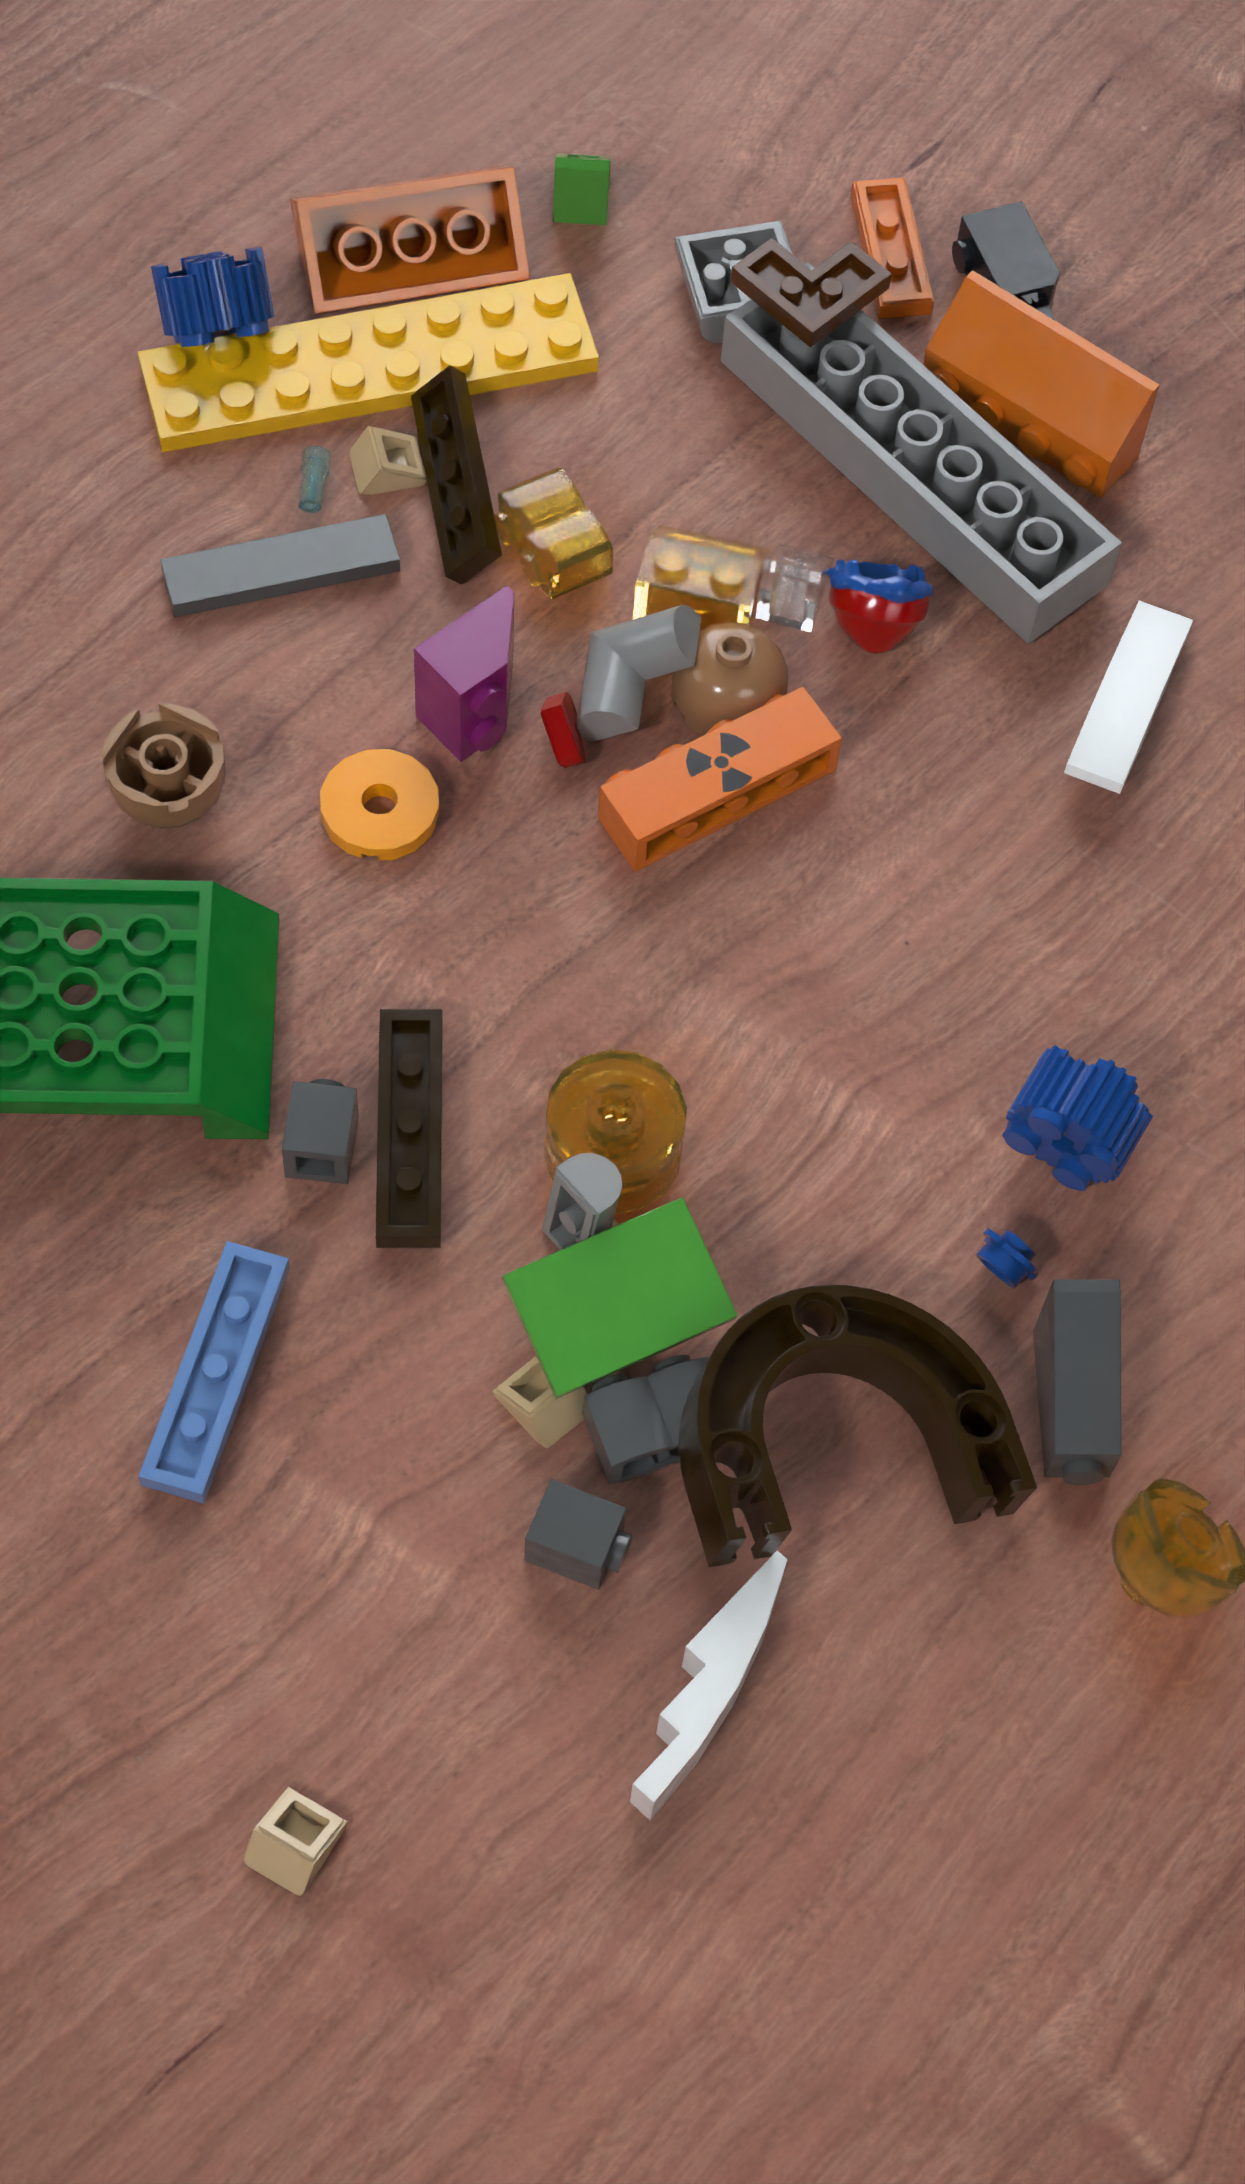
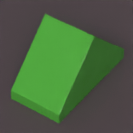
[553,153,611,225]

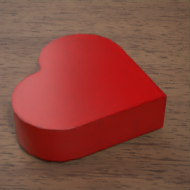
[540,691,586,769]

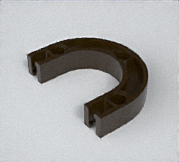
[679,1285,1037,1567]

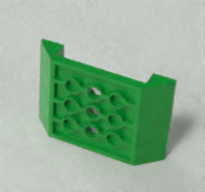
[0,878,280,1139]

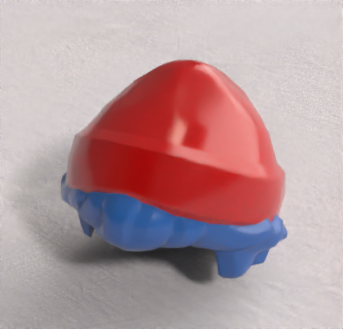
[826,559,934,654]

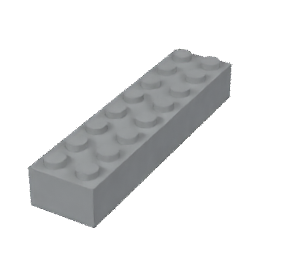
[721,262,1122,644]

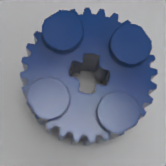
[151,247,275,347]
[1002,1045,1153,1191]

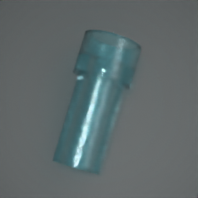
[298,446,331,513]

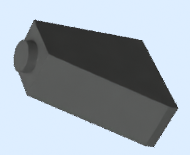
[1033,1280,1121,1485]

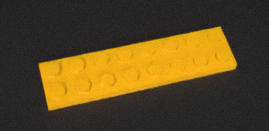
[137,273,599,453]

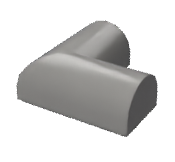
[674,221,792,343]
[577,605,701,743]
[542,1153,623,1250]

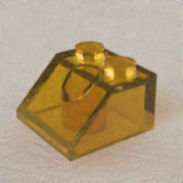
[633,525,771,632]

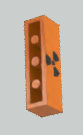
[598,686,842,872]

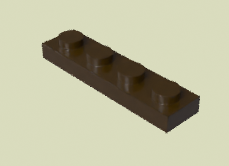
[411,365,502,585]
[376,1009,443,1248]

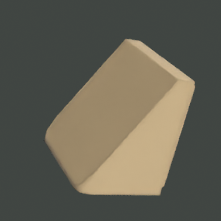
[349,426,427,495]
[493,1356,587,1449]
[244,1787,348,1896]

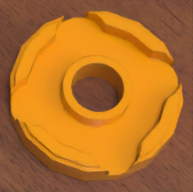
[320,749,439,861]

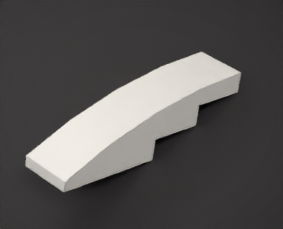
[1064,601,1193,794]
[630,1551,787,1821]

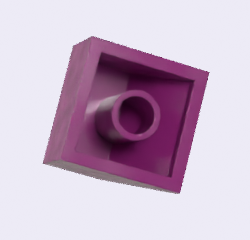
[414,585,515,762]

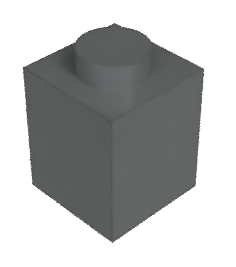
[282,1079,359,1184]
[524,1479,633,1590]

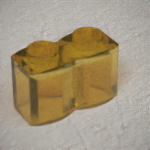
[494,467,613,599]

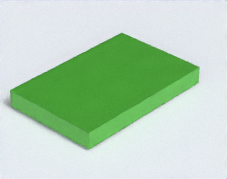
[502,1197,738,1399]

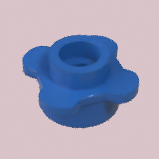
[976,1228,1037,1289]

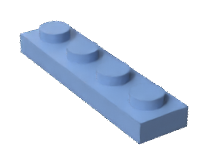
[138,1241,290,1504]

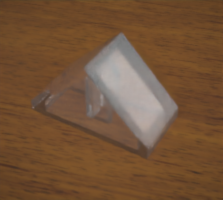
[756,544,834,632]

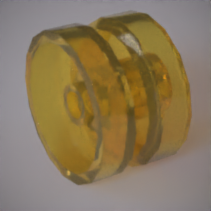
[544,1049,687,1214]

